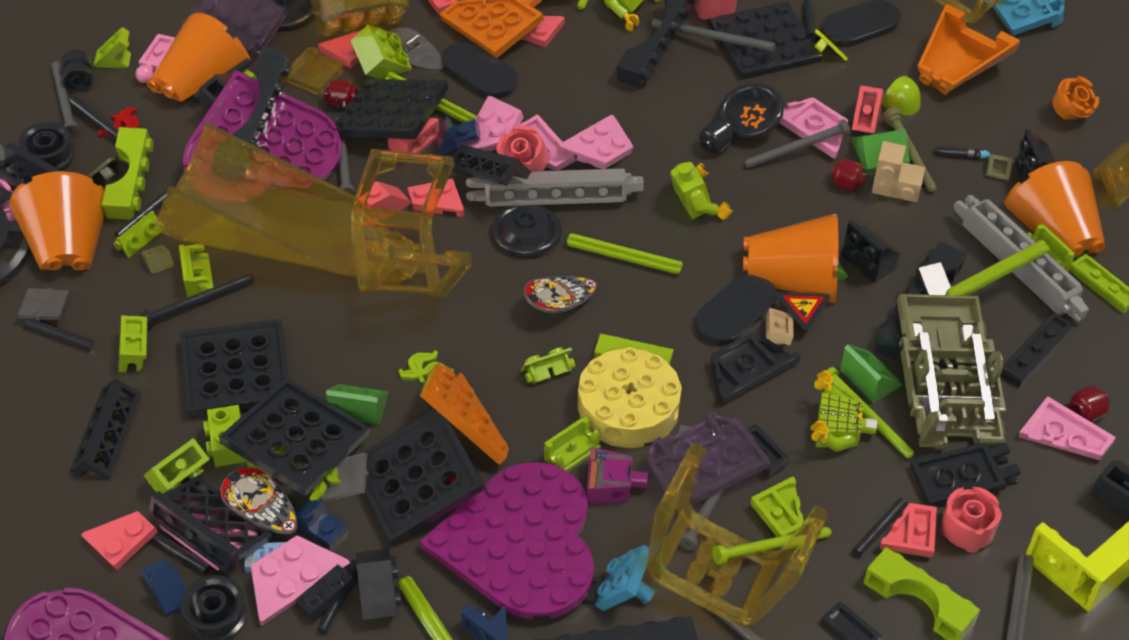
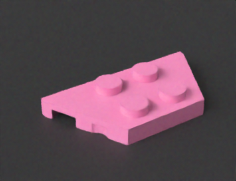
[461,96,524,160]
[779,98,848,159]
[556,115,634,169]
[251,536,350,626]

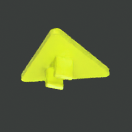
[815,29,848,61]

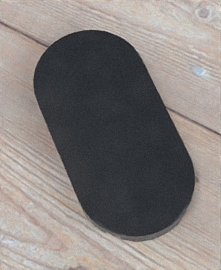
[822,0,901,46]
[442,42,517,98]
[696,275,776,345]

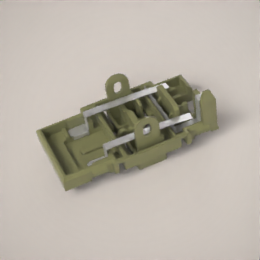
[897,294,1006,450]

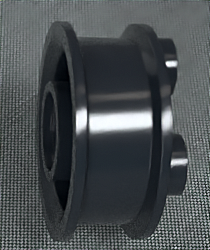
[18,122,74,170]
[181,575,247,640]

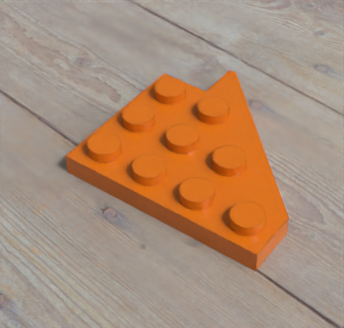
[440,0,544,58]
[420,362,509,465]

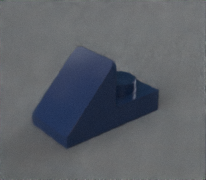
[436,116,480,156]
[295,499,348,549]
[141,558,186,617]
[461,605,508,640]

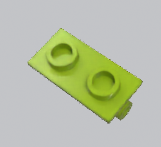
[113,211,163,258]
[520,347,575,384]

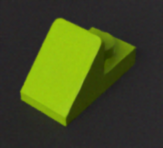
[94,27,131,68]

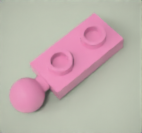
[135,34,175,83]

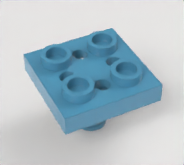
[595,545,655,611]

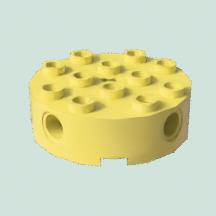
[577,347,682,449]

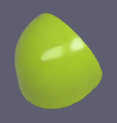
[882,76,921,116]

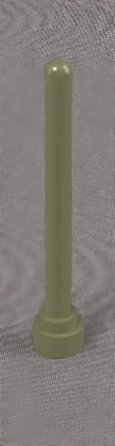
[883,107,936,192]

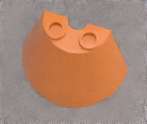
[918,4,1020,95]
[147,13,251,102]
[1004,161,1106,257]
[9,171,105,270]
[743,214,838,303]

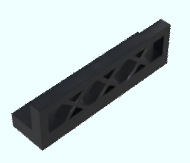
[0,143,61,188]
[446,144,531,186]
[70,378,141,479]

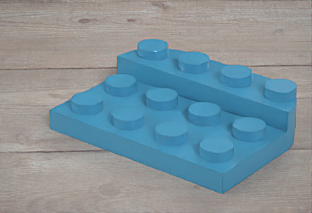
[988,0,1065,36]

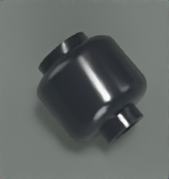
[699,120,733,154]

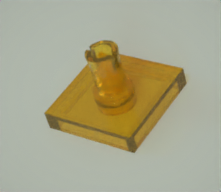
[284,47,345,96]
[1093,142,1129,206]

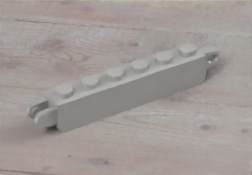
[466,169,644,207]
[953,195,1089,322]

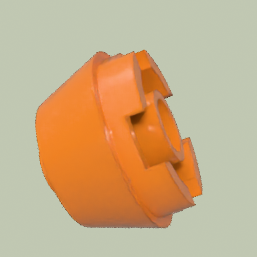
[1052,76,1099,121]

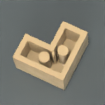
[872,141,925,202]

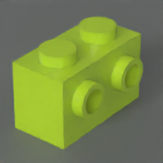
[203,405,247,467]
[144,438,210,494]

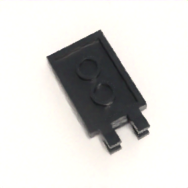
[910,442,1021,507]

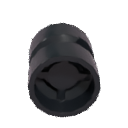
[61,50,93,92]

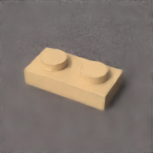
[766,308,793,345]

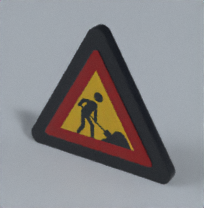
[776,292,830,332]

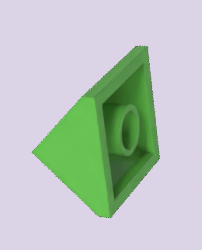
[851,130,910,172]
[840,344,903,403]
[326,384,389,425]

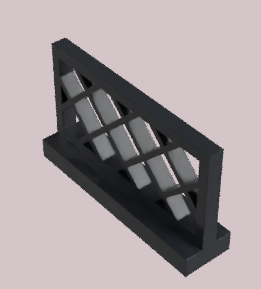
[149,475,275,574]

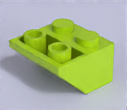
[350,25,412,80]

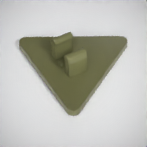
[87,157,118,180]

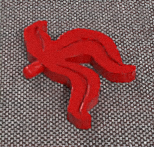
[98,107,140,138]

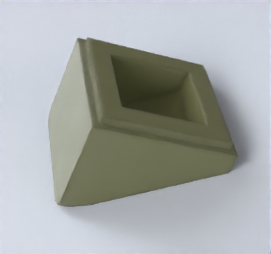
[986,154,1013,181]
[141,245,174,274]

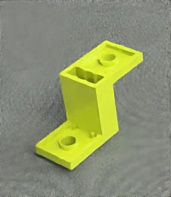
[1026,522,1129,612]

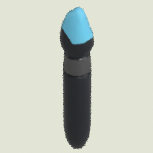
[933,147,990,159]

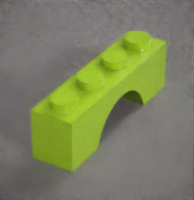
[102,127,154,220]
[864,547,980,640]

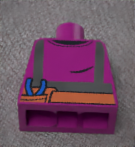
[587,447,648,504]

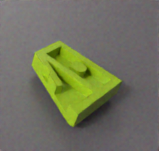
[750,476,804,537]

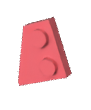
[318,31,360,68]
[407,179,464,217]
[81,511,158,571]

